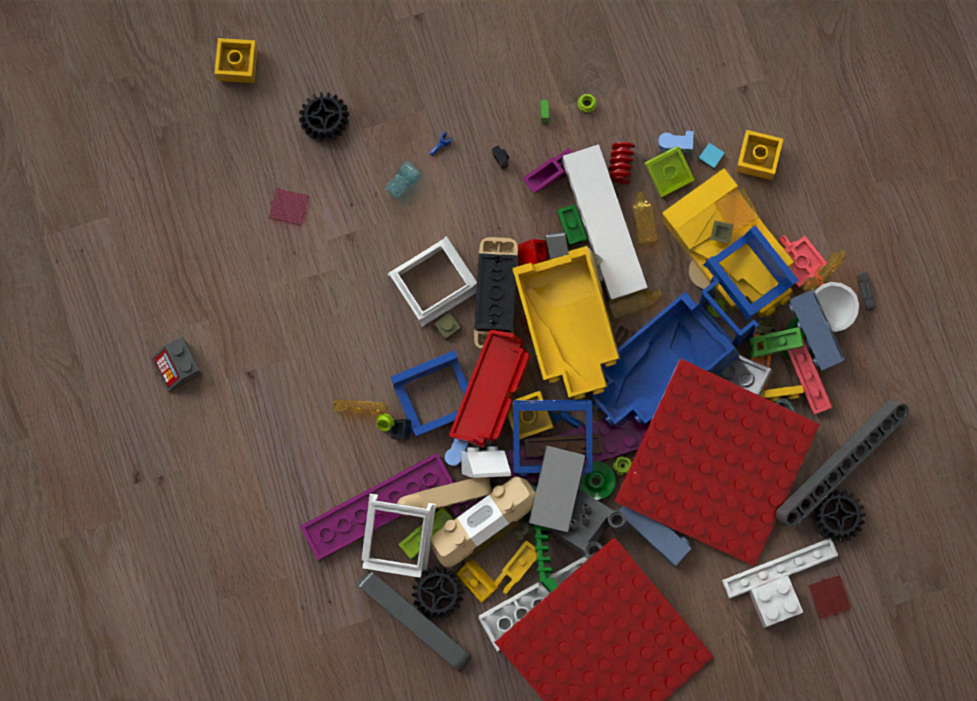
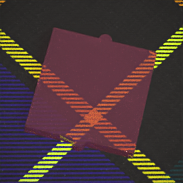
[269,188,309,225]

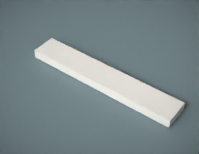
[722,538,839,599]

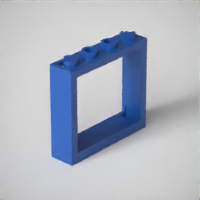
[513,400,592,476]

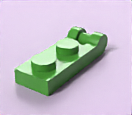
[748,327,804,359]

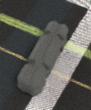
[857,272,876,310]

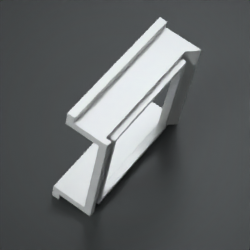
[388,236,477,327]
[362,494,436,577]

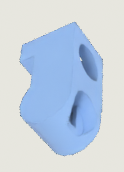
[658,131,694,154]
[445,439,469,468]

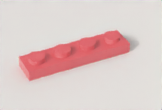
[788,336,833,415]

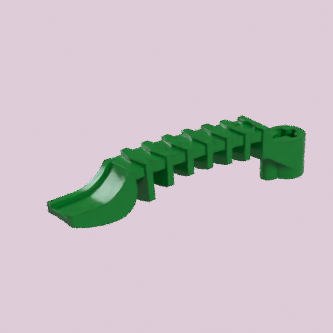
[534,524,558,593]

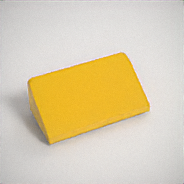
[455,559,499,603]

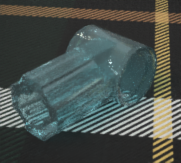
[385,160,422,199]

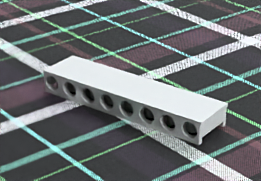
[562,144,647,301]
[478,551,598,652]

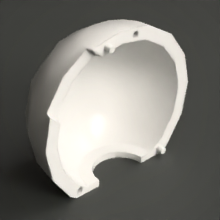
[815,282,859,332]

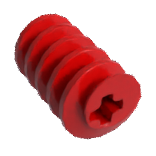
[608,142,635,184]

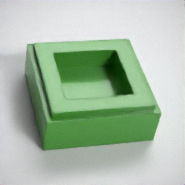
[541,100,549,124]

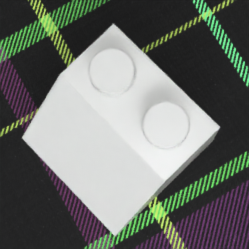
[461,446,511,478]

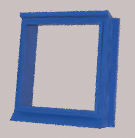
[703,225,799,321]
[698,276,759,348]
[391,350,468,437]

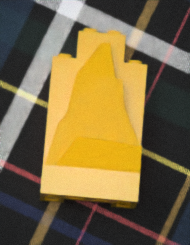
[662,169,794,318]
[513,246,621,400]

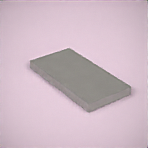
[529,446,585,532]

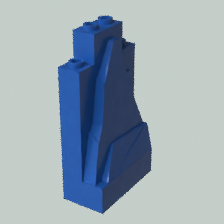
[591,292,739,428]

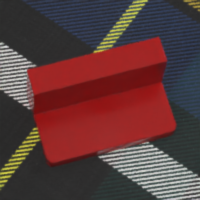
[517,239,548,266]

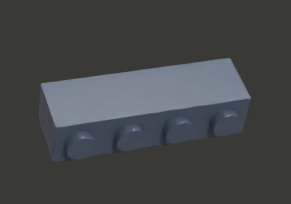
[789,289,846,371]
[619,506,692,568]

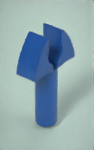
[549,411,583,428]

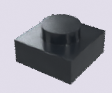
[492,145,509,169]
[391,419,412,440]

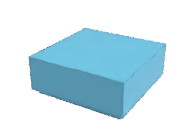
[698,143,725,169]

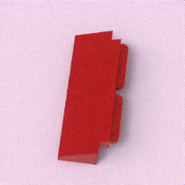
[449,329,530,448]

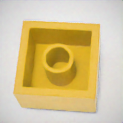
[214,38,258,83]
[736,130,783,180]
[508,391,554,440]

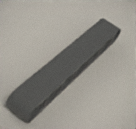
[356,569,472,671]

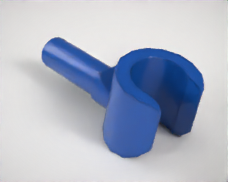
[429,132,452,156]

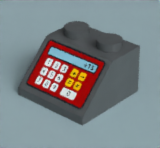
[151,337,203,392]

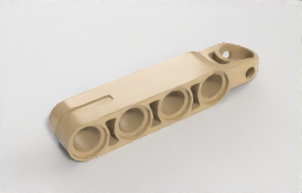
[397,477,493,516]

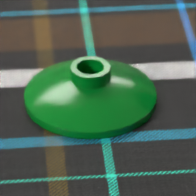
[578,461,616,500]

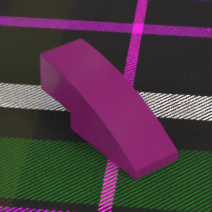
[523,148,572,194]

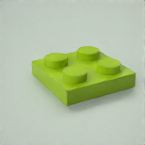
[644,146,695,197]

